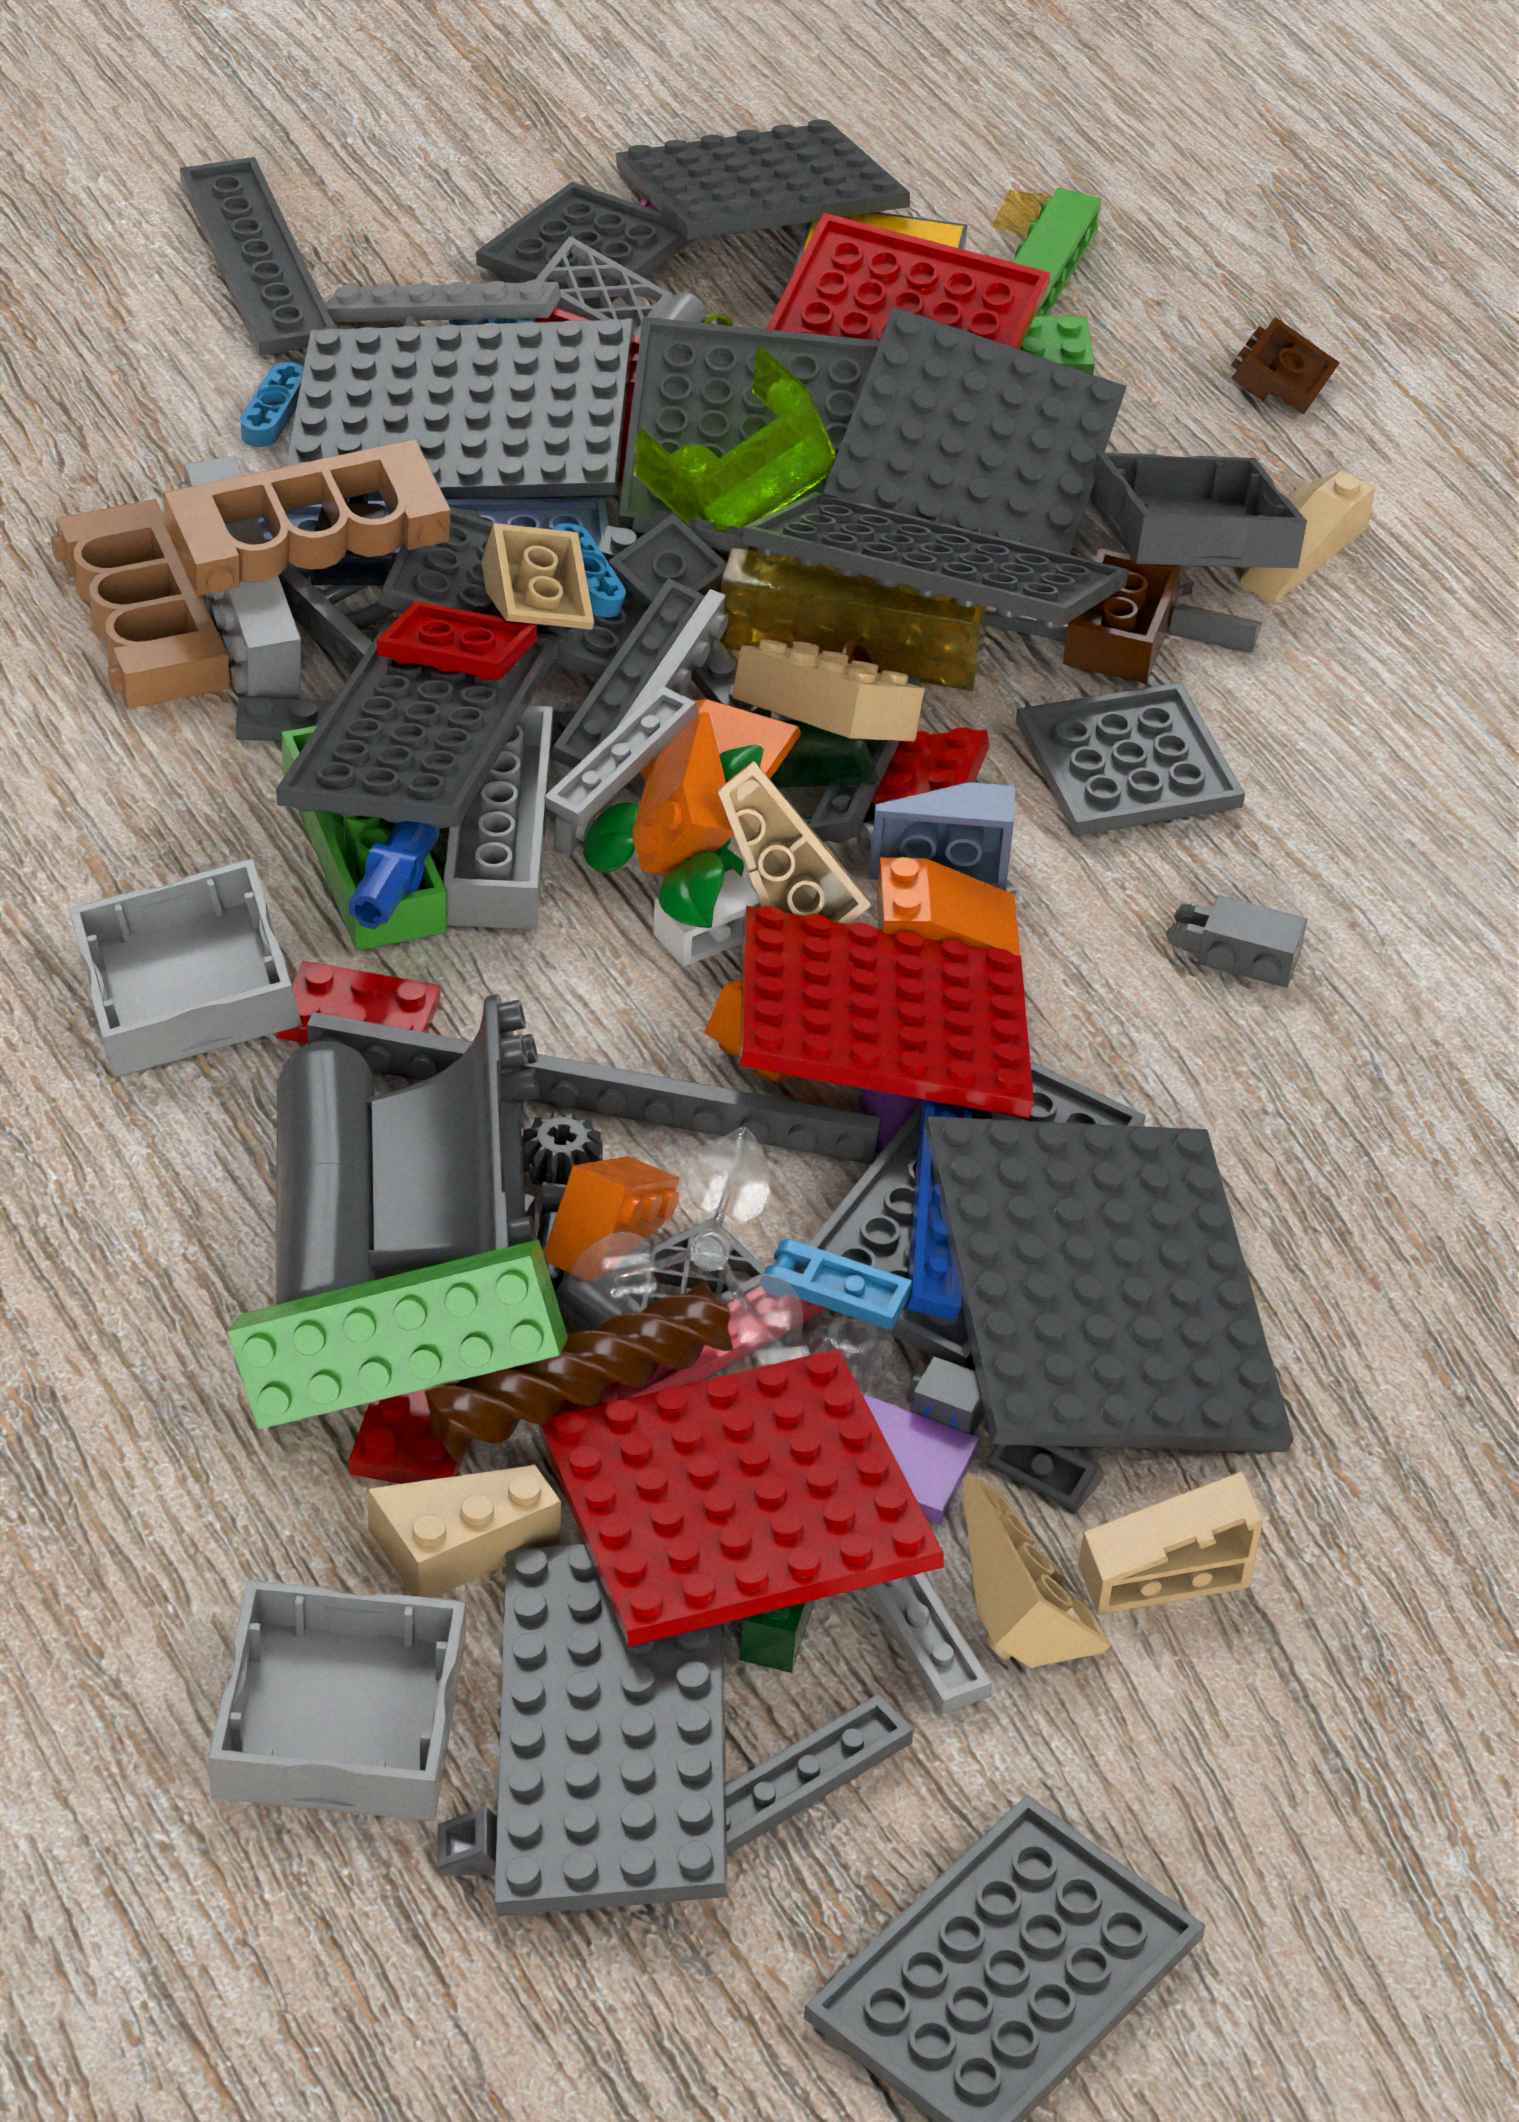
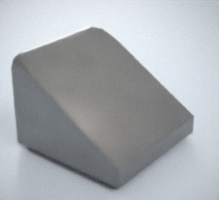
[437,1807,497,1876]

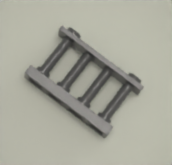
[278,560,395,674]

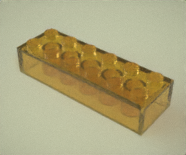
[719,548,987,691]

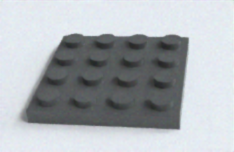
[475,182,694,309]
[1016,682,1245,836]

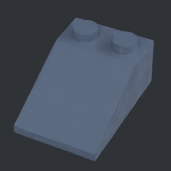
[869,782,1016,891]

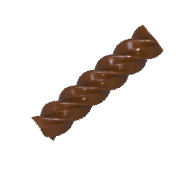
[425,1281,733,1462]

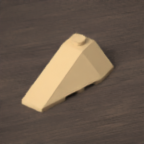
[962,1472,1111,1668]

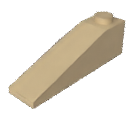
[1240,470,1375,604]
[718,761,872,924]

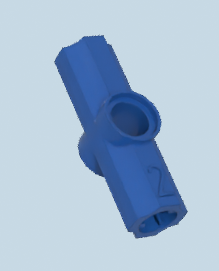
[349,821,439,929]

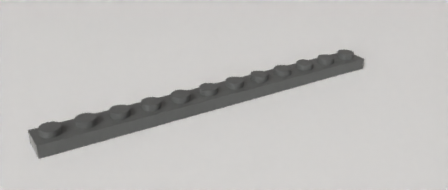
[307,1012,881,1164]

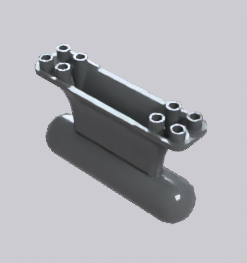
[276,994,550,1305]

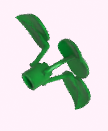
[582,745,764,928]

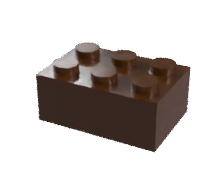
[1063,548,1182,684]

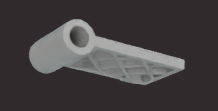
[535,236,707,337]

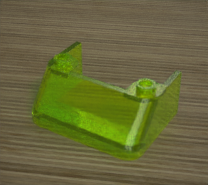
[634,347,835,533]

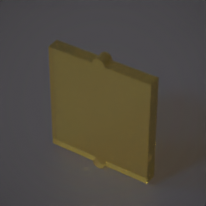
[993,190,1052,236]

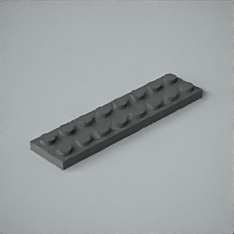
[180,157,336,356]

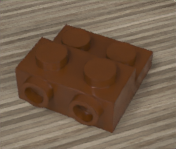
[1230,317,1340,414]

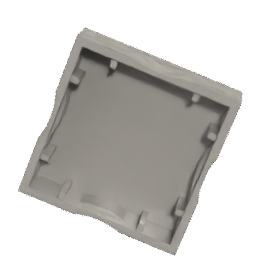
[69,858,302,1078]
[208,1580,466,1821]

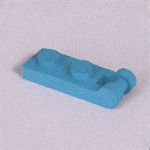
[759,1239,912,1331]

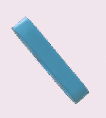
[240,362,304,447]
[554,523,626,618]

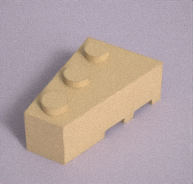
[367,1465,561,1598]
[1078,1471,1263,1615]

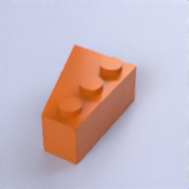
[544,1156,680,1283]

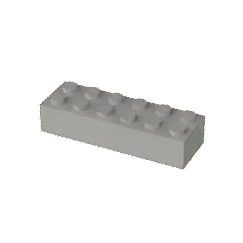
[178,456,301,700]
[444,705,553,930]

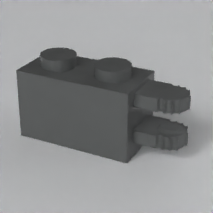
[1166,895,1307,988]

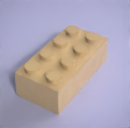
[732,640,925,741]

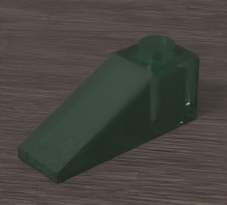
[770,720,879,788]

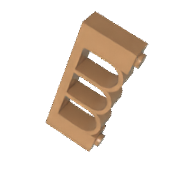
[164,439,451,596]
[51,499,230,709]

